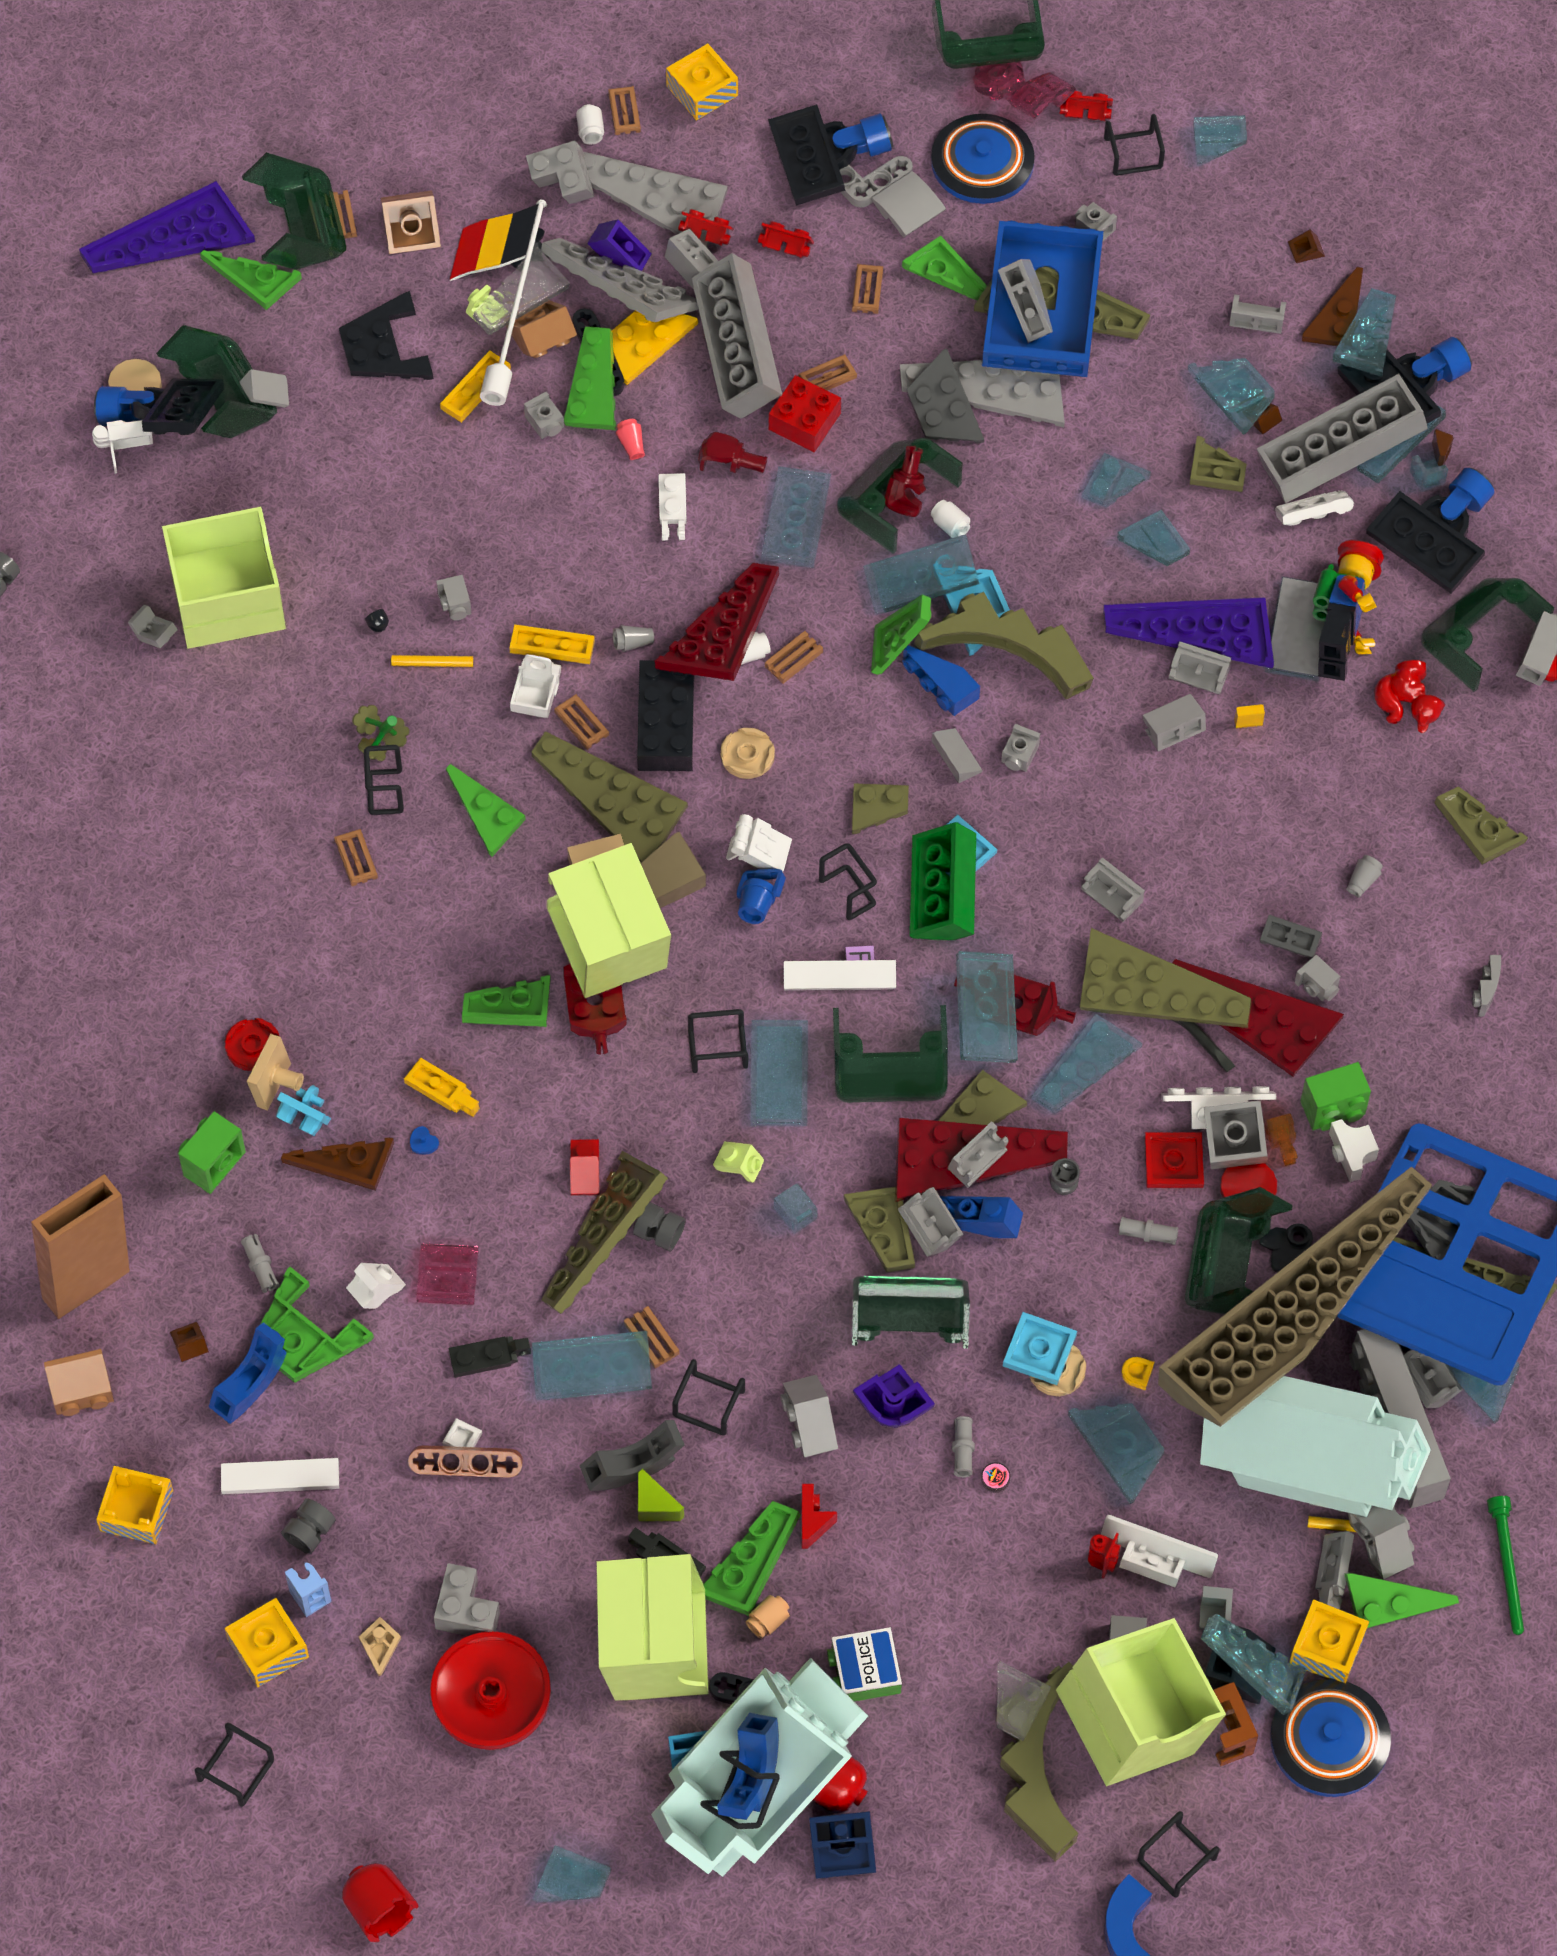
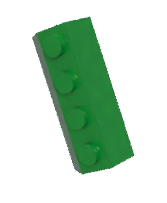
[910,822,976,940]

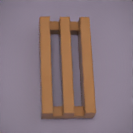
[608,86,641,135]
[322,190,357,241]
[852,264,883,314]
[798,354,857,391]
[765,631,823,684]
[554,694,609,750]
[334,829,378,886]
[624,1306,679,1369]

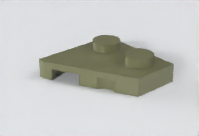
[1190,436,1247,492]
[852,783,909,834]

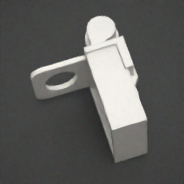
[92,420,153,473]
[510,654,561,718]
[726,814,792,872]

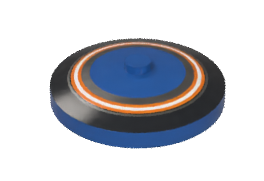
[931,114,1035,204]
[1270,1679,1391,1797]

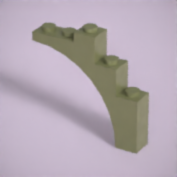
[914,592,1094,699]
[996,1662,1078,1862]

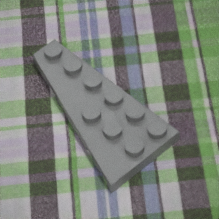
[583,152,728,248]
[540,238,699,322]
[900,360,1065,428]

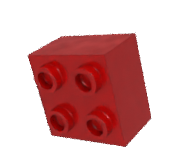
[768,375,841,453]

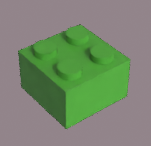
[1300,1062,1371,1131]
[178,1111,246,1194]

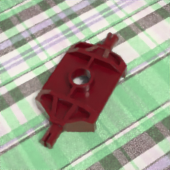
[954,963,1076,1036]
[563,964,627,1055]

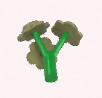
[352,705,410,761]

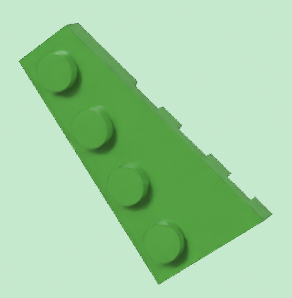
[564,327,616,430]
[703,1501,800,1616]

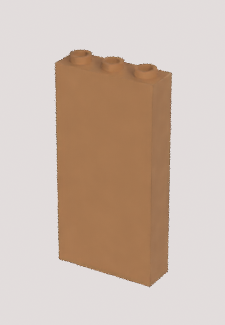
[31,1174,130,1319]

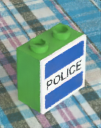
[827,1627,902,1701]

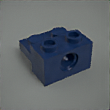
[809,1811,876,1879]

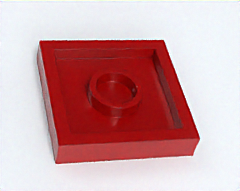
[1145,1132,1204,1188]

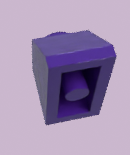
[587,219,652,271]

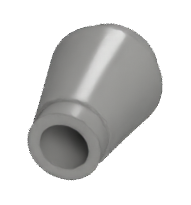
[613,625,654,652]
[1346,855,1383,898]

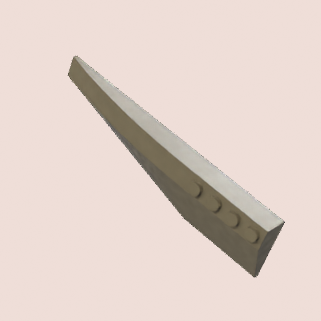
[1158,1167,1432,1427]

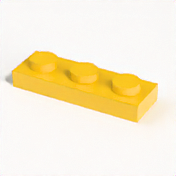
[440,350,511,423]
[509,624,595,664]

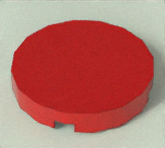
[225,1018,280,1071]
[1220,1163,1277,1214]

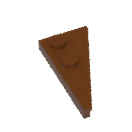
[1302,267,1363,348]
[281,1137,394,1191]

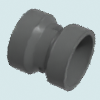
[1050,1158,1080,1195]

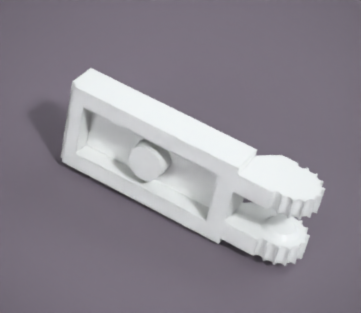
[659,473,686,541]
[1275,490,1354,526]

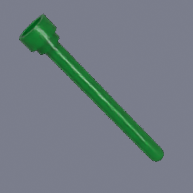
[1487,1496,1524,1635]

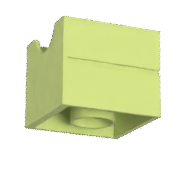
[162,507,286,649]
[546,843,671,998]
[597,1554,709,1700]
[1056,1618,1226,1786]

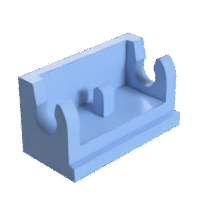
[285,1563,331,1617]

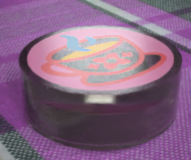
[981,1462,1011,1493]

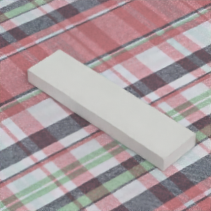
[784,960,896,990]
[221,1458,339,1494]

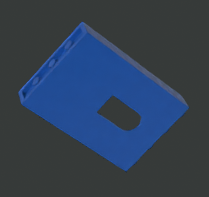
[982,220,1104,377]

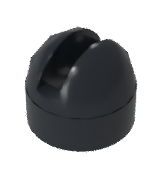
[365,609,389,632]

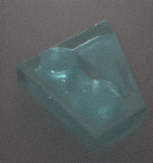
[1193,115,1247,166]
[1082,453,1151,508]
[1117,510,1190,566]
[532,1845,612,1903]

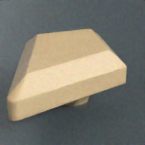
[359,1617,401,1676]

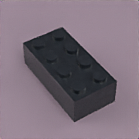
[637,660,694,771]

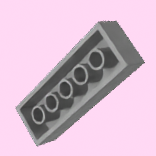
[692,253,782,419]
[1257,374,1428,503]
[1349,1329,1451,1509]

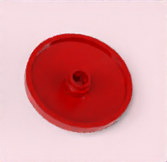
[431,1631,551,1750]

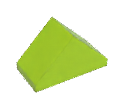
[638,1469,684,1521]

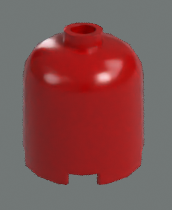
[812,1757,868,1813]
[342,1863,419,1942]

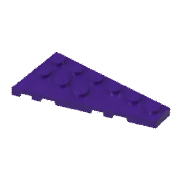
[79,181,255,273]
[1103,598,1274,669]

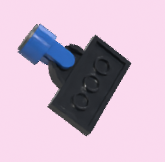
[768,104,893,206]
[1337,337,1472,424]
[94,378,224,435]
[1366,468,1495,594]

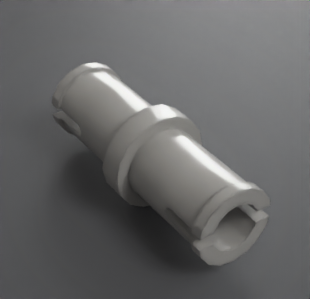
[1119,1217,1179,1245]
[241,1234,279,1293]
[952,1416,975,1477]

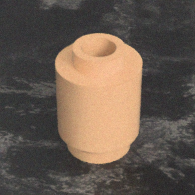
[746,1595,790,1639]

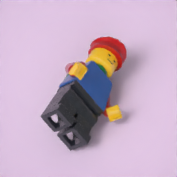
[1312,540,1384,681]

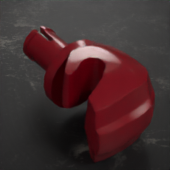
[698,432,768,473]
[884,446,926,517]

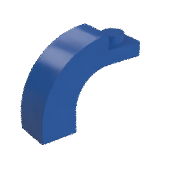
[209,1322,287,1424]
[717,1712,779,1820]
[1104,1874,1152,1956]

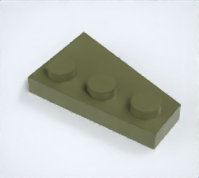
[1434,786,1528,865]
[938,1070,1027,1125]
[843,1186,915,1272]

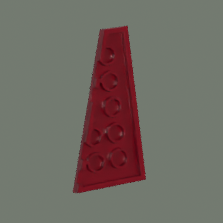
[655,563,779,681]
[1172,959,1344,1077]
[895,1118,1068,1202]

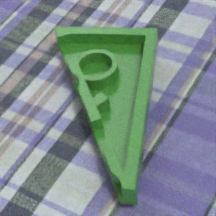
[902,235,987,300]
[200,250,302,310]
[446,764,526,857]
[1344,1572,1459,1628]

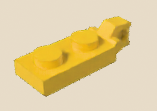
[404,1058,480,1117]

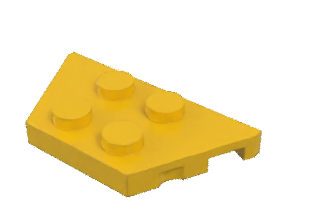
[612,310,698,385]

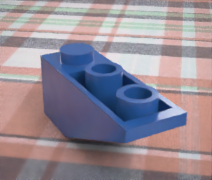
[902,645,980,716]
[940,1196,1023,1238]

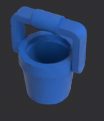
[737,869,786,924]

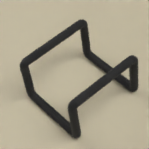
[1104,114,1165,176]
[364,745,404,815]
[819,843,877,920]
[688,1009,748,1073]
[672,1359,745,1435]
[195,1723,274,1807]
[700,1750,780,1829]
[1137,1811,1219,1898]

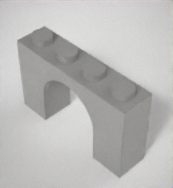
[1515,611,1557,686]

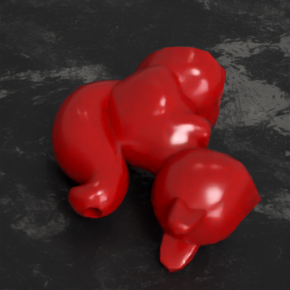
[1374,660,1445,733]

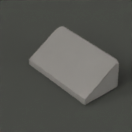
[240,369,289,407]
[932,728,983,783]

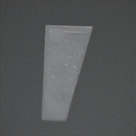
[473,247,570,335]

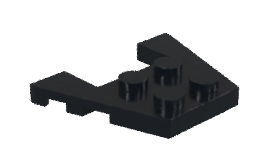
[339,291,434,380]

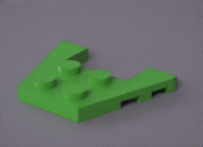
[261,1267,374,1383]

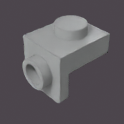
[128,605,177,648]

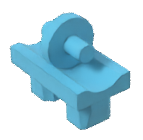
[276,1085,331,1136]

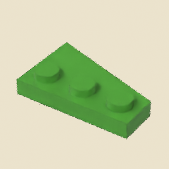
[871,594,931,675]
[462,975,551,1027]

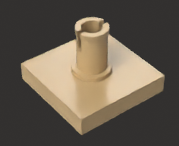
[247,1034,304,1111]

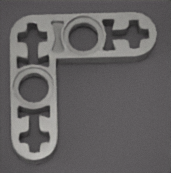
[840,156,913,208]

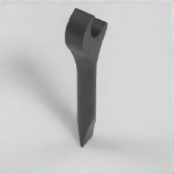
[1172,1020,1235,1072]

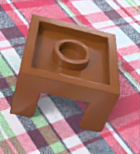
[1213,1682,1258,1767]

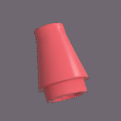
[616,419,645,460]

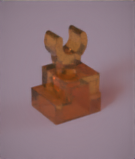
[1264,1113,1298,1167]

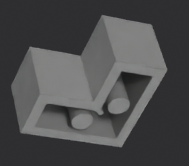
[526,141,594,204]
[780,1375,838,1457]
[1348,1506,1414,1580]
[434,1563,500,1636]

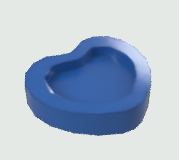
[410,1126,439,1154]

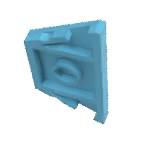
[933,564,1010,656]

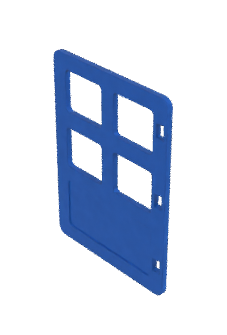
[1337,1123,1557,1385]

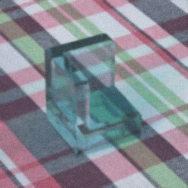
[1410,455,1448,492]
[774,1184,817,1234]

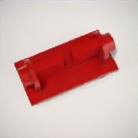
[1060,91,1113,121]
[678,209,734,246]
[758,221,814,258]
[1088,1533,1121,1579]

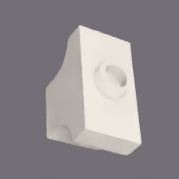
[1329,1119,1379,1182]
[346,1263,406,1309]

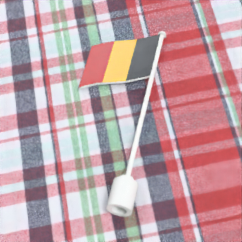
[450,199,547,406]

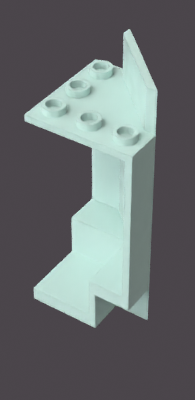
[1200,1376,1431,1517]
[651,1658,868,1877]

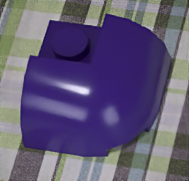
[853,1364,935,1428]

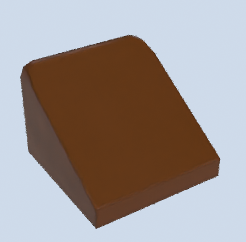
[1288,229,1325,263]
[1242,399,1282,434]
[1432,429,1454,469]
[170,1322,209,1362]

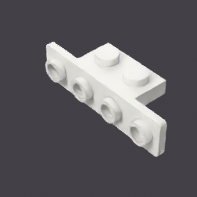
[1161,1086,1276,1129]
[1101,1515,1218,1587]

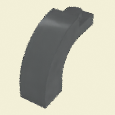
[579,1420,685,1491]

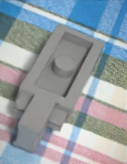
[1315,1531,1354,1610]

